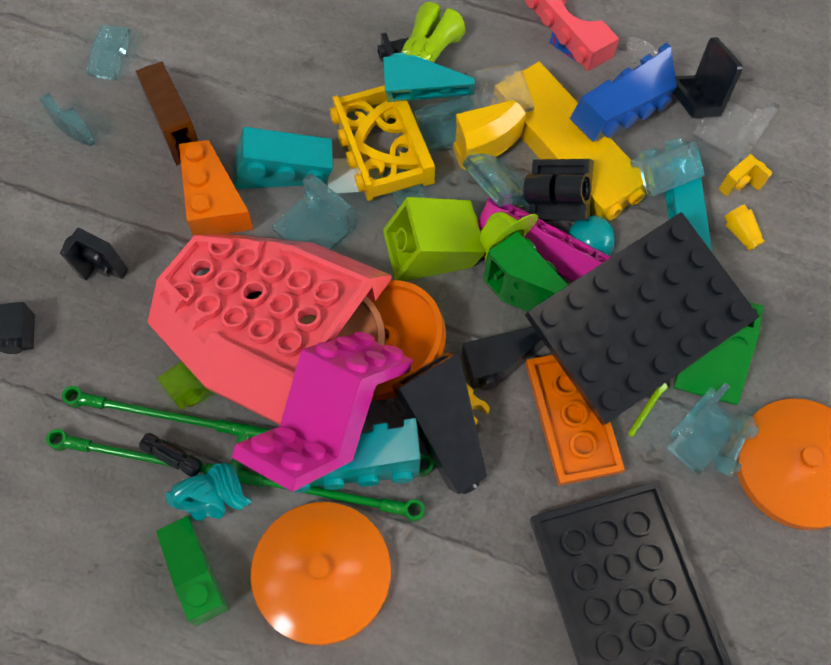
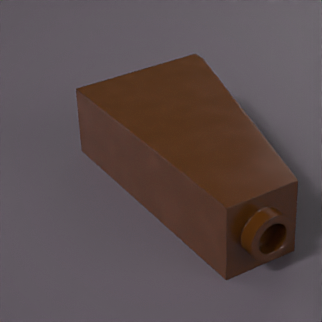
[136,61,198,166]

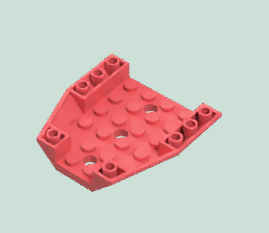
[148,233,392,425]

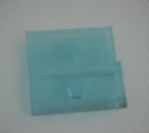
[462,154,528,208]

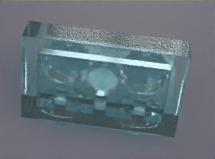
[272,173,356,250]
[667,383,741,475]

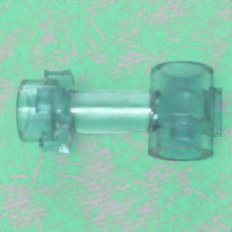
[714,414,759,477]

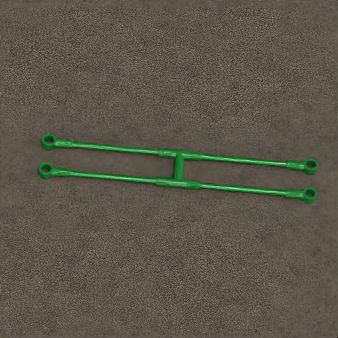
[46,386,433,522]

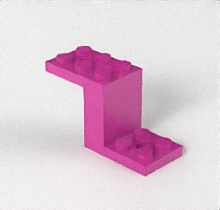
[232,332,413,492]

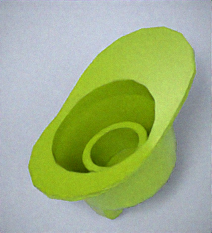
[479,212,538,262]

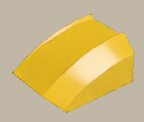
[453,100,527,170]

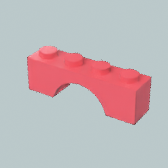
[525,0,619,71]

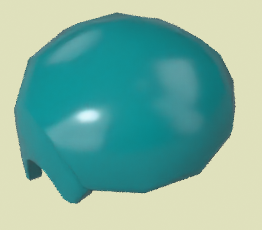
[568,216,615,256]

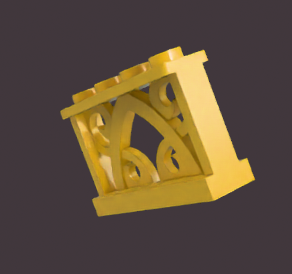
[329,85,435,201]

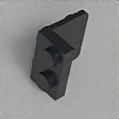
[673,37,743,119]

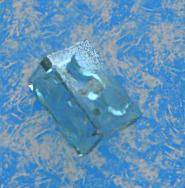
[415,95,474,152]
[630,137,705,196]

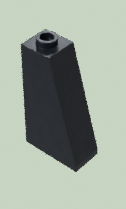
[391,352,487,495]

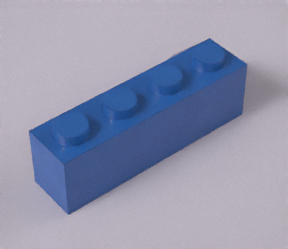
[569,43,677,142]

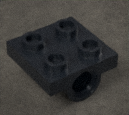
[523,159,594,222]

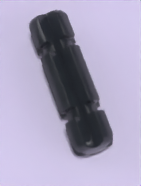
[139,433,203,477]

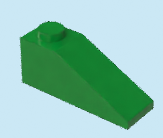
[156,515,230,626]

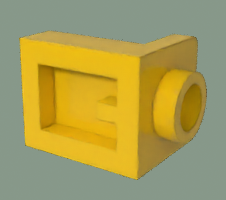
[718,154,772,197]

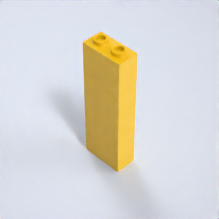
[492,61,650,221]

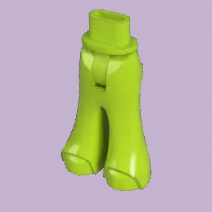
[401,2,465,63]

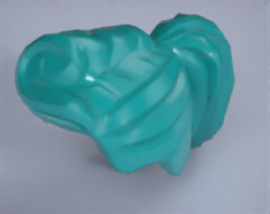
[165,463,252,521]

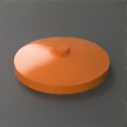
[370,280,446,401]
[734,399,831,530]
[251,502,391,646]

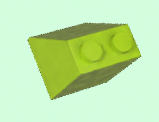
[383,197,486,281]

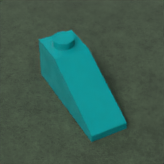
[383,53,475,102]

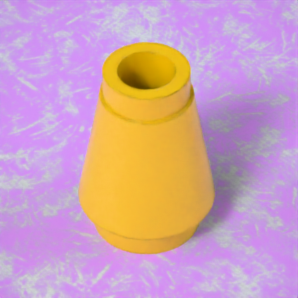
[724,204,765,251]

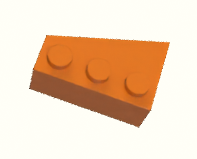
[179,140,254,236]

